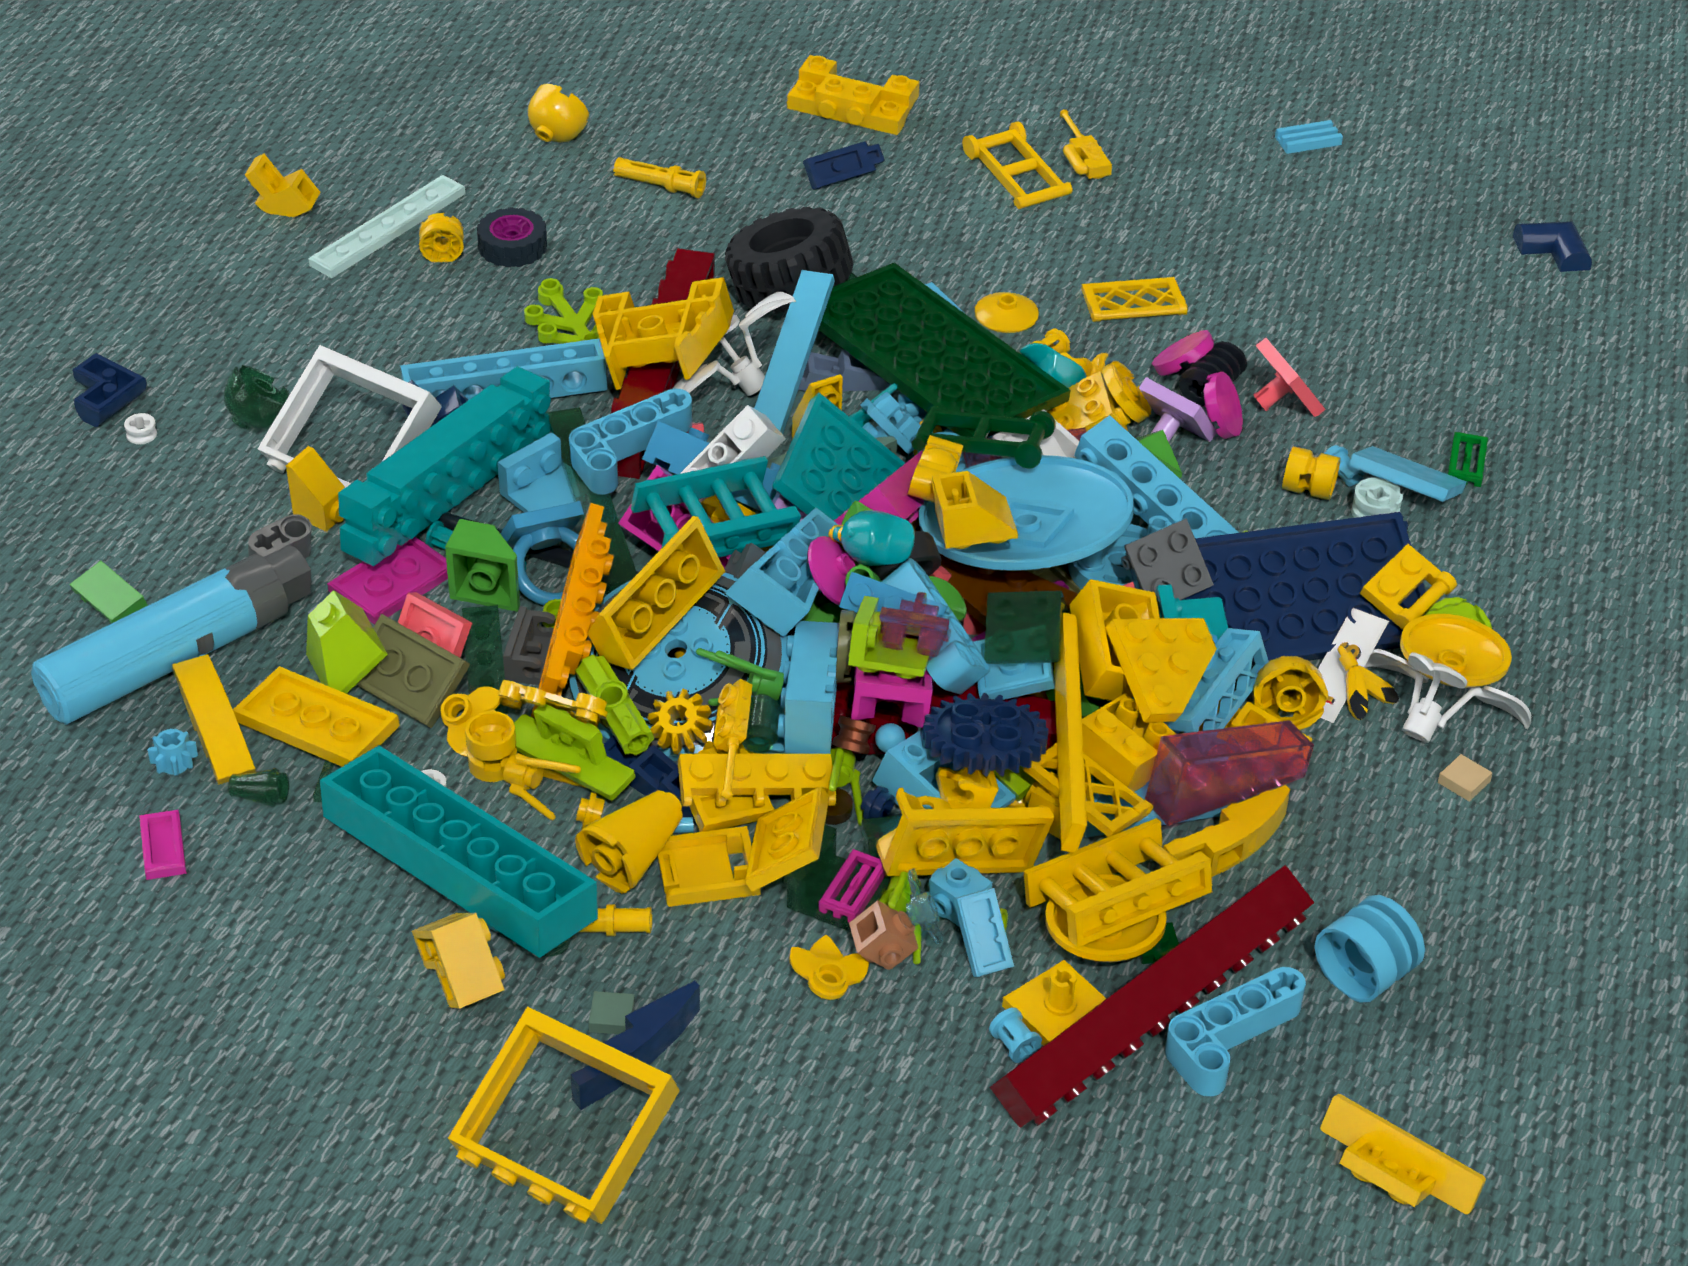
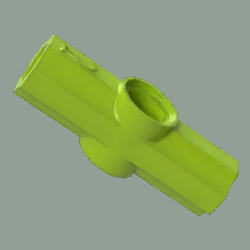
[575,654,654,755]

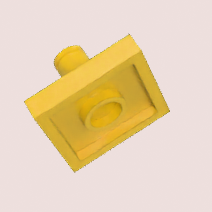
[1002,960,1106,1046]

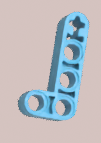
[569,388,693,495]
[881,558,990,694]
[1165,967,1306,1096]

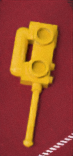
[1060,109,1112,179]
[713,679,753,799]

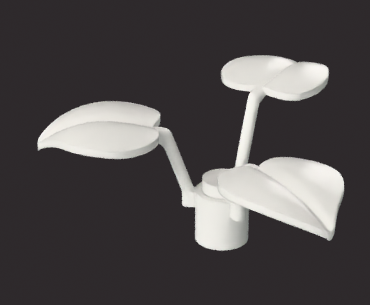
[673,292,796,396]
[1364,649,1532,743]

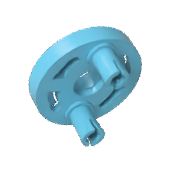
[1067,516,1171,589]

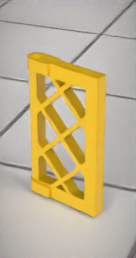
[1081,277,1188,322]
[1023,743,1154,837]

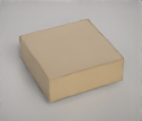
[1438,754,1492,801]

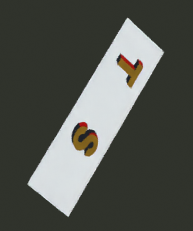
[1318,608,1389,723]

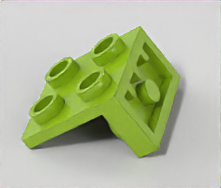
[848,596,933,679]

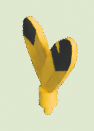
[1337,646,1399,720]

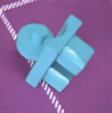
[861,392,921,455]

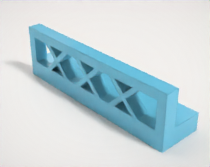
[1163,628,1269,757]

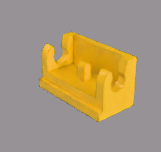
[935,767,999,809]

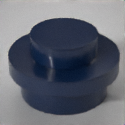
[861,786,895,824]

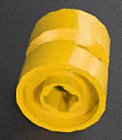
[1282,446,1341,501]
[465,711,517,782]

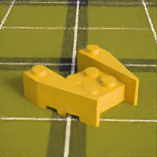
[593,277,734,390]

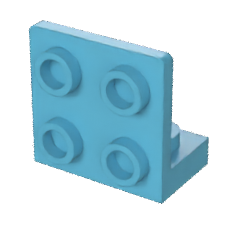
[497,432,596,513]

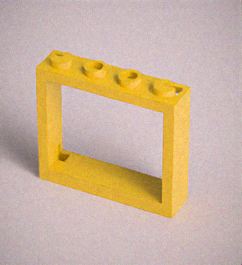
[448,1006,680,1224]

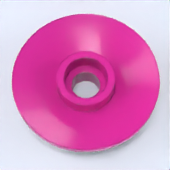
[808,536,855,605]

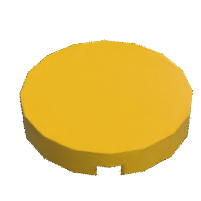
[1102,361,1152,423]

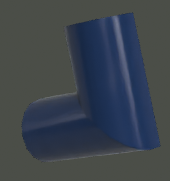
[1513,221,1592,272]
[73,353,147,427]

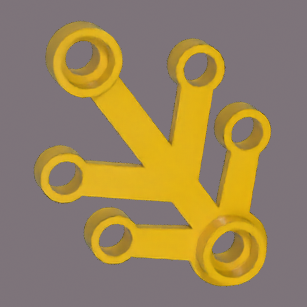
[498,680,608,727]

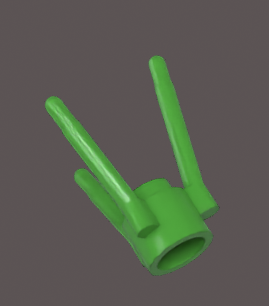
[696,648,784,708]

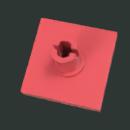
[1253,338,1326,417]
[398,592,472,658]

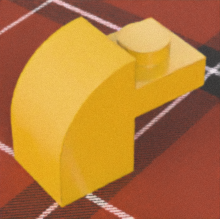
[245,153,321,217]

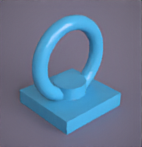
[500,501,584,606]

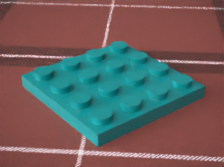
[772,392,905,521]

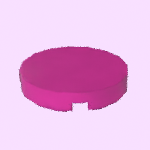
[1152,330,1214,376]
[1204,372,1243,439]

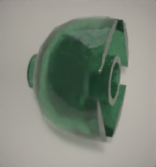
[224,365,290,429]

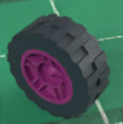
[477,207,547,268]

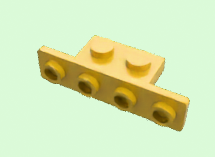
[1320,1094,1486,1214]

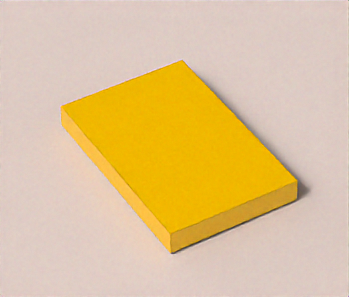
[745,787,829,892]

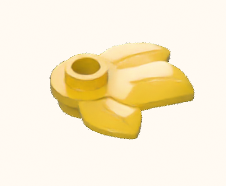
[441,686,502,757]
[789,935,869,1000]

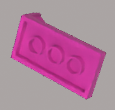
[851,626,933,728]

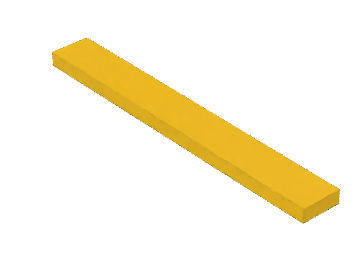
[1053,613,1087,853]

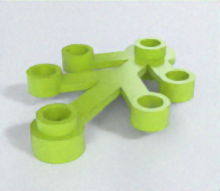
[524,278,603,344]

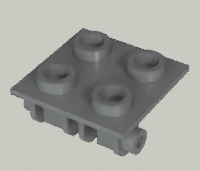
[1121,518,1214,600]

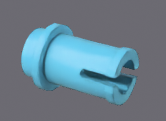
[1324,445,1365,487]

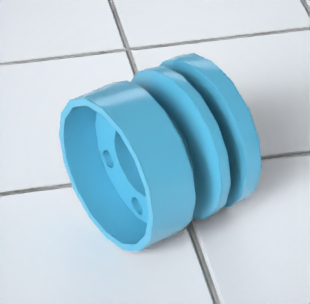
[1314,895,1425,1003]

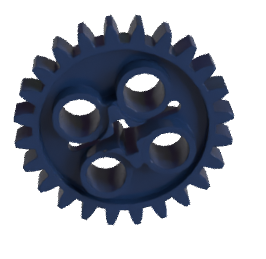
[923,693,1049,776]

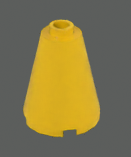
[575,790,683,894]

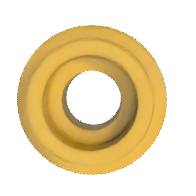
[576,792,605,830]

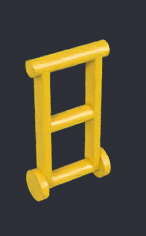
[962,121,1073,209]

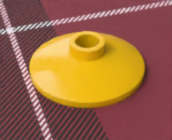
[975,292,1039,333]

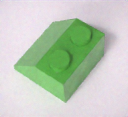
[445,519,520,612]

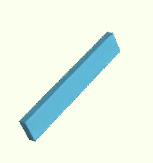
[754,270,835,435]

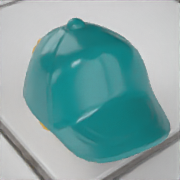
[1019,343,1108,388]
[828,510,915,566]

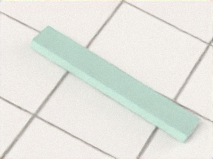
[308,175,465,278]

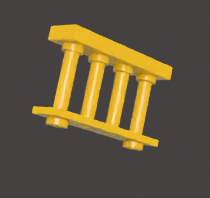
[1023,818,1212,948]

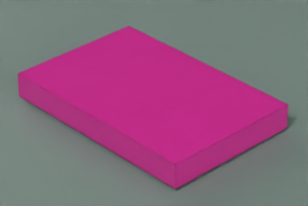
[327,537,448,625]

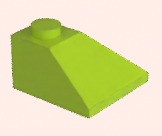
[306,590,388,694]

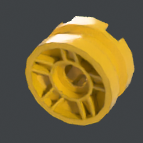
[419,213,464,262]

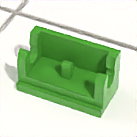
[69,561,148,624]

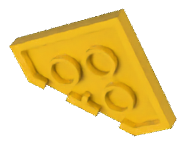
[1105,618,1217,722]

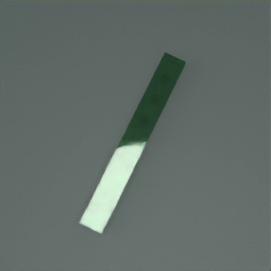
[547,407,637,594]

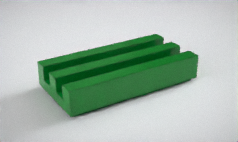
[1448,432,1488,487]

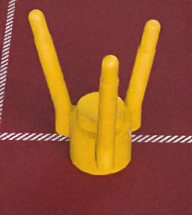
[503,753,586,820]

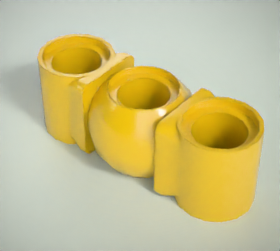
[908,435,963,503]

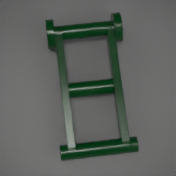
[912,406,1056,469]

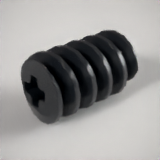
[1179,341,1247,407]

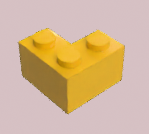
[412,913,505,1009]

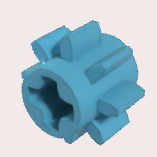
[148,729,198,775]

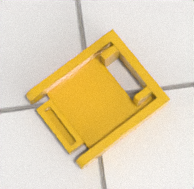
[657,826,761,907]

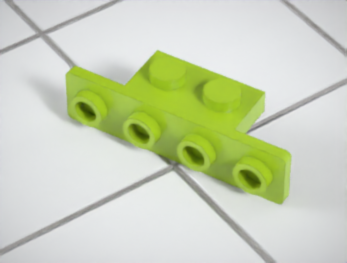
[514,704,636,800]

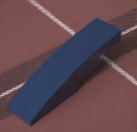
[604,735,697,825]
[571,981,700,1110]

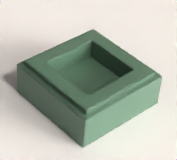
[589,991,635,1034]

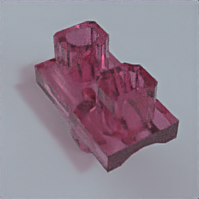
[879,592,951,657]

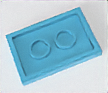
[1349,446,1466,502]

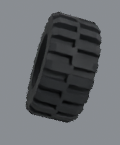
[725,207,854,313]

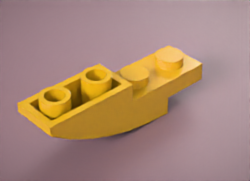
[1160,785,1290,877]

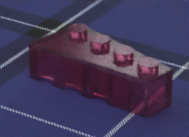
[1145,720,1314,826]

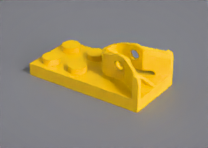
[876,788,1054,876]

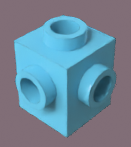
[928,858,992,927]

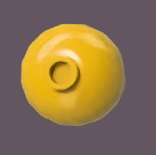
[528,84,589,142]
[1252,656,1328,730]

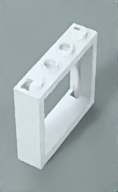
[258,345,442,488]

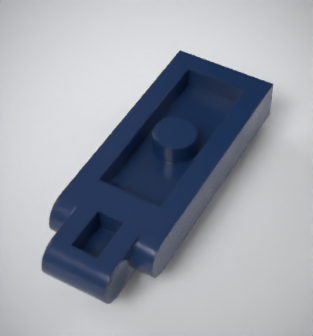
[803,141,885,190]

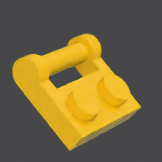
[1360,544,1457,629]

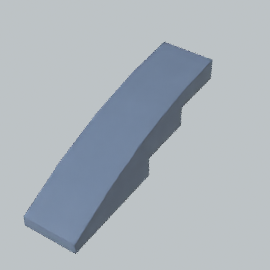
[768,348,891,391]

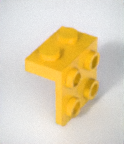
[1046,371,1131,438]

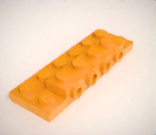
[531,503,614,718]

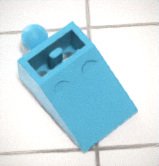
[872,723,1016,809]

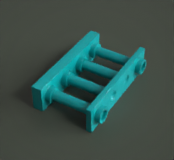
[631,456,801,557]

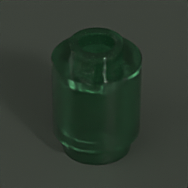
[742,694,781,753]

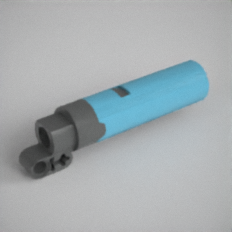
[31,514,312,725]

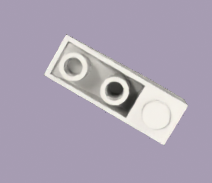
[680,405,786,502]

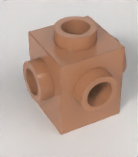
[849,900,918,970]

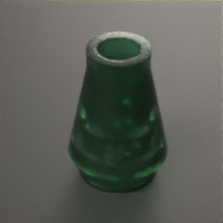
[228,768,289,807]

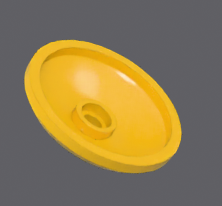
[1400,614,1512,688]
[1046,874,1167,962]

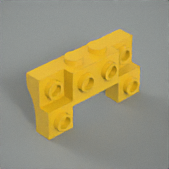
[787,55,920,135]

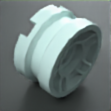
[1351,477,1403,518]

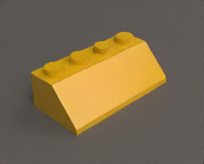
[587,516,726,670]

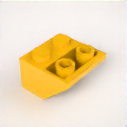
[932,471,1018,549]
[1082,693,1182,799]

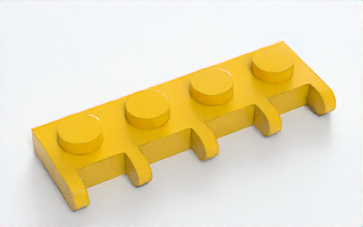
[678,754,836,806]

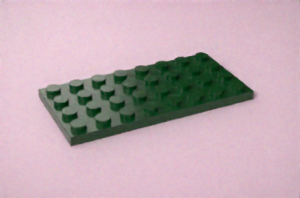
[818,263,1071,438]

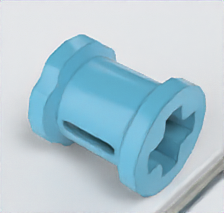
[989,1008,1042,1063]

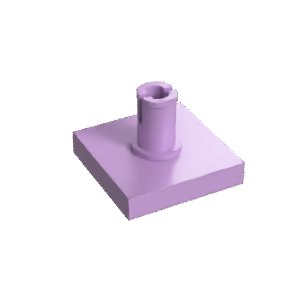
[1139,378,1216,442]

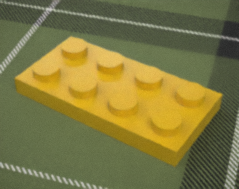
[233,666,400,767]

